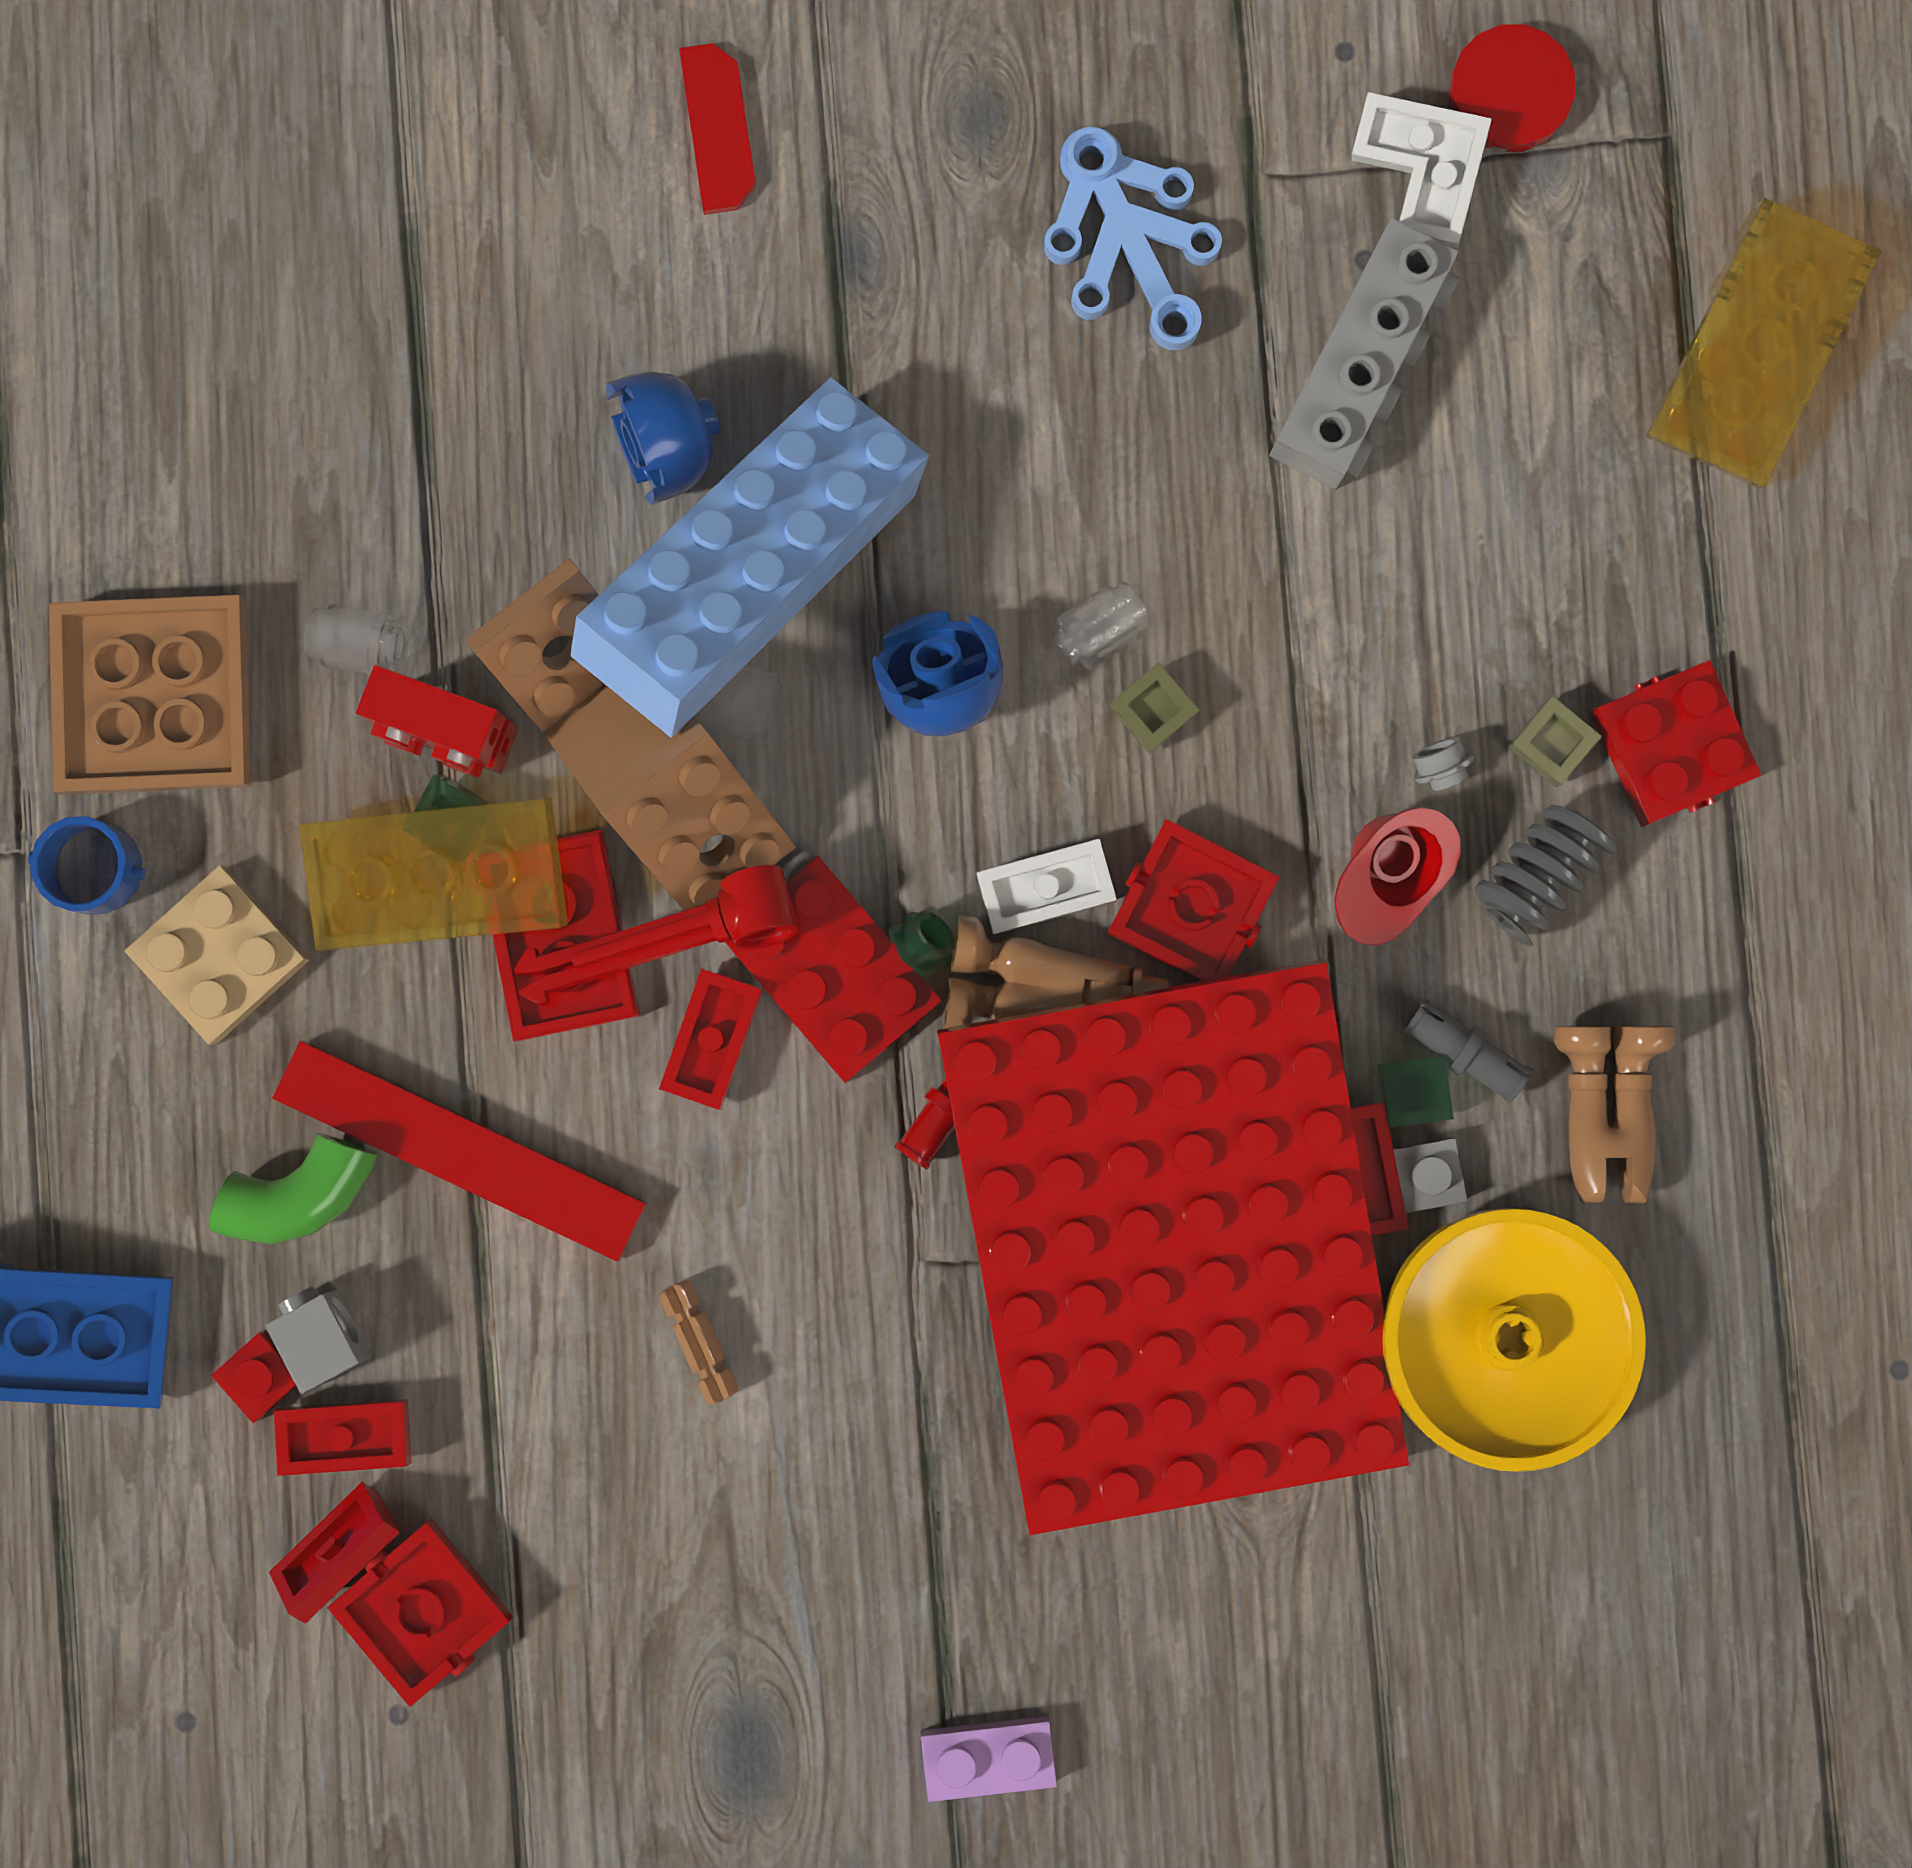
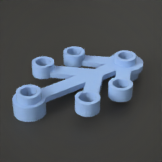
[1044,127,1222,350]

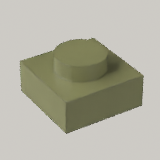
[1109,662,1200,754]
[1508,696,1602,787]

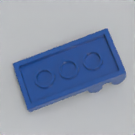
[0,1263,174,1409]

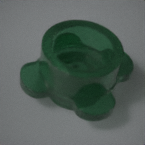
[889,911,955,977]

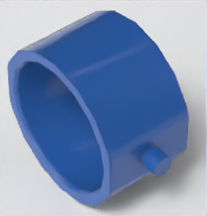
[28,816,146,915]

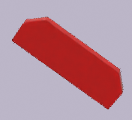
[679,43,756,215]

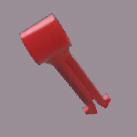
[514,865,798,1007]

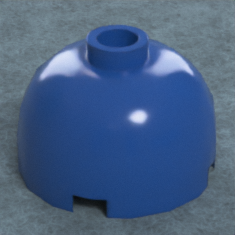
[606,371,720,505]
[872,611,1003,736]

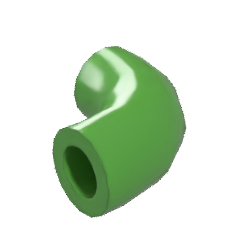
[209,1133,378,1245]

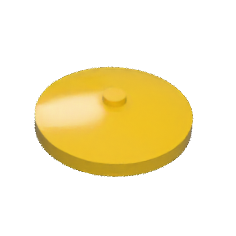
[1383,1208,1646,1472]

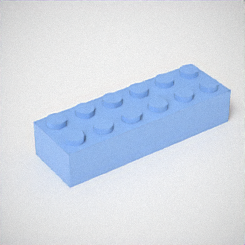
[570,377,929,738]

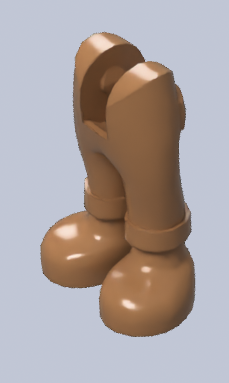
[1554,1026,1676,1203]

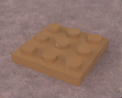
[49,595,251,795]

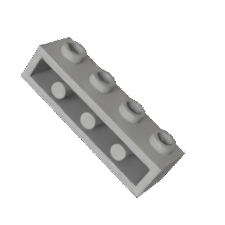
[1269,218,1460,490]

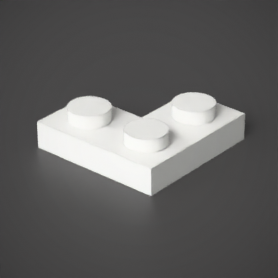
[1352,92,1492,249]

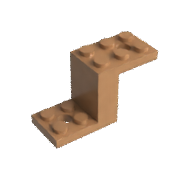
[465,558,796,911]

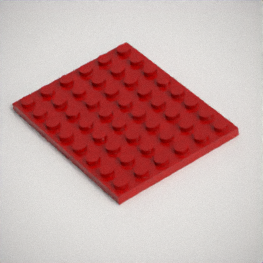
[937,959,1409,1536]

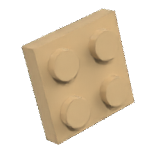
[125,865,310,1045]

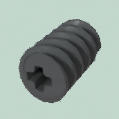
[1475,804,1617,946]

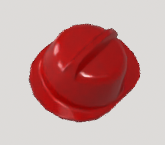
[1334,807,1461,946]

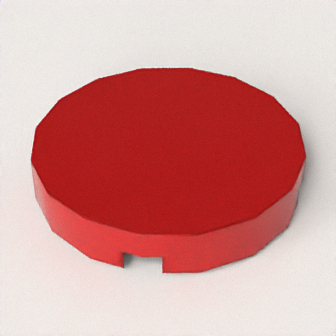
[1449,24,1576,152]

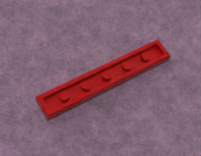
[272,1041,648,1262]

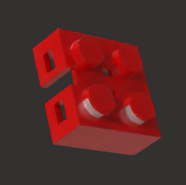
[355,664,519,778]

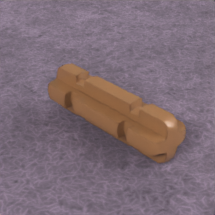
[659,1280,738,1405]

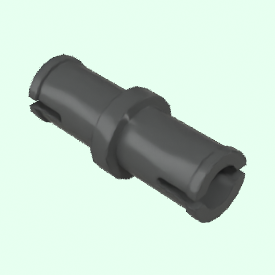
[1402,999,1533,1103]

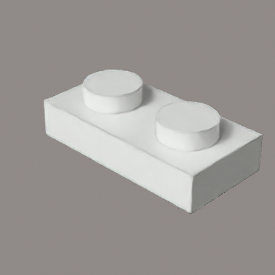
[976,839,1117,935]

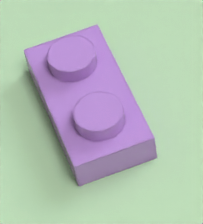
[921,1716,1057,1802]

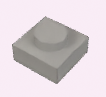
[1393,1138,1468,1213]

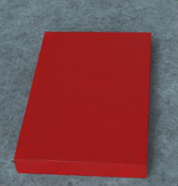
[477,830,641,1042]

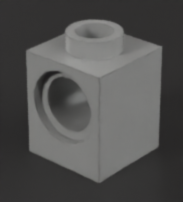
[265,1286,373,1394]

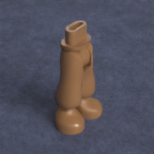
[943,914,1169,1029]

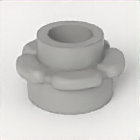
[1412,737,1474,791]

